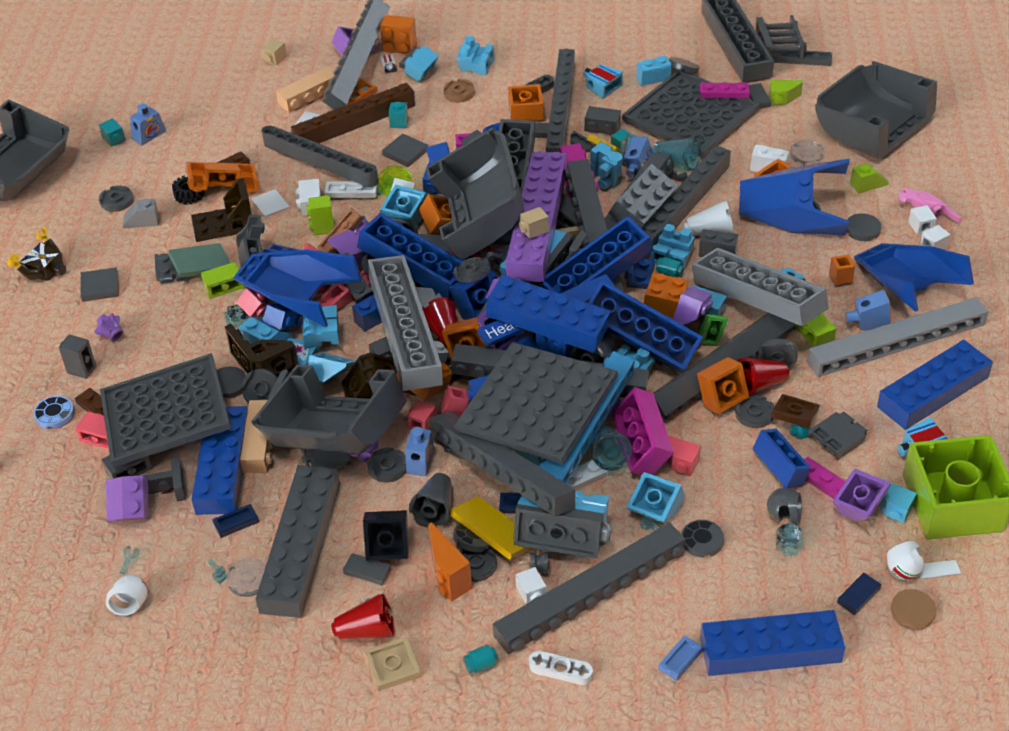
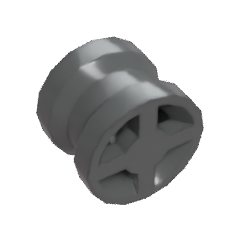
[530,553,548,575]

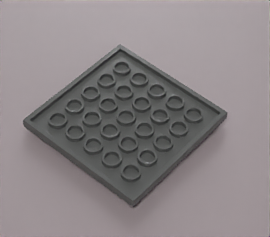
[622,70,759,158]
[454,342,618,464]
[100,353,231,467]

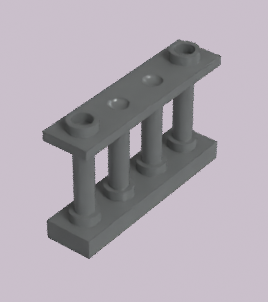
[755,15,807,58]

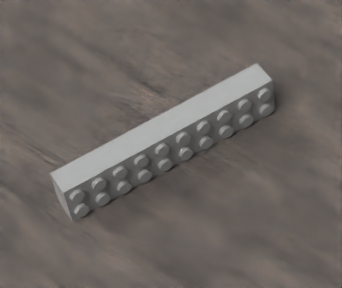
[368,255,443,391]

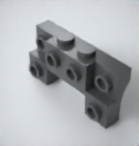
[235,214,265,290]

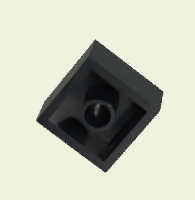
[363,510,409,561]

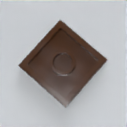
[771,394,820,428]

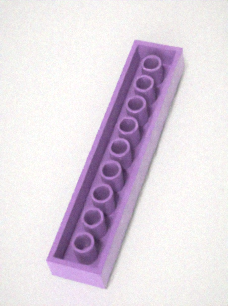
[505,151,567,282]

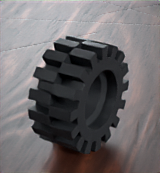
[172,175,205,205]

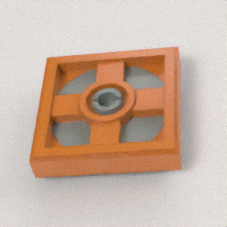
[348,78,377,104]

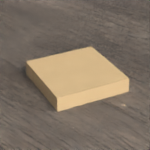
[364,637,421,691]

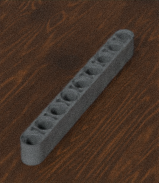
[261,126,379,187]

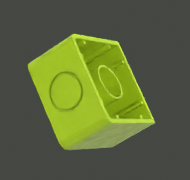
[903,435,1009,540]

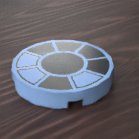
[34,396,74,429]

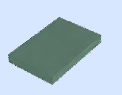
[168,243,230,278]

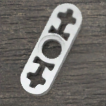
[529,651,593,685]

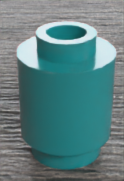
[656,257,684,277]
[463,644,498,673]

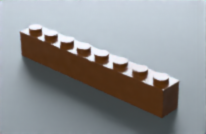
[291,83,415,143]

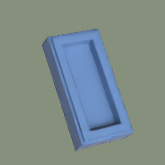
[658,635,703,681]

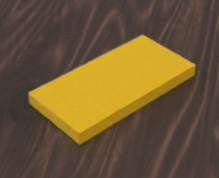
[450,496,533,560]

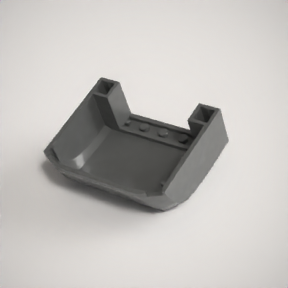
[815,61,937,158]
[0,99,69,201]
[426,127,524,260]
[251,365,407,454]

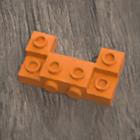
[186,162,259,193]

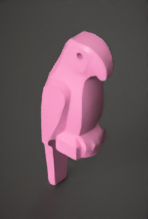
[898,188,961,223]

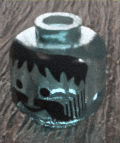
[224,304,250,329]
[776,523,804,556]

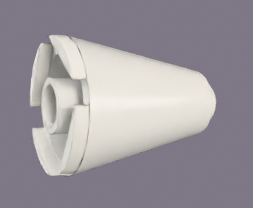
[684,200,734,236]

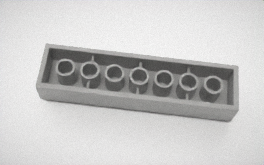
[691,248,829,326]

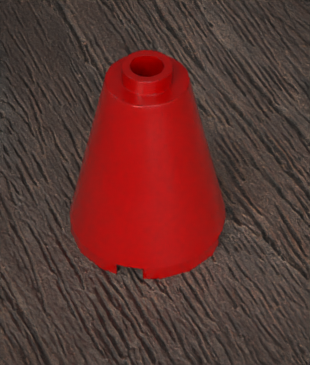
[422,297,457,350]
[737,357,790,396]
[331,594,395,639]

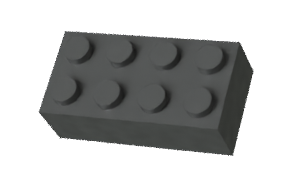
[608,164,678,229]

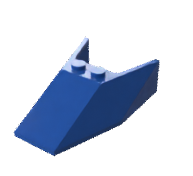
[739,159,850,235]
[854,243,974,312]
[234,249,362,327]

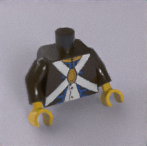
[7,227,66,281]

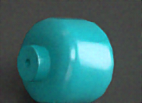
[790,423,811,440]

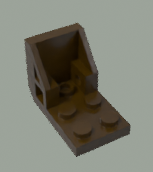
[191,178,252,242]
[224,324,299,377]
[342,352,417,399]

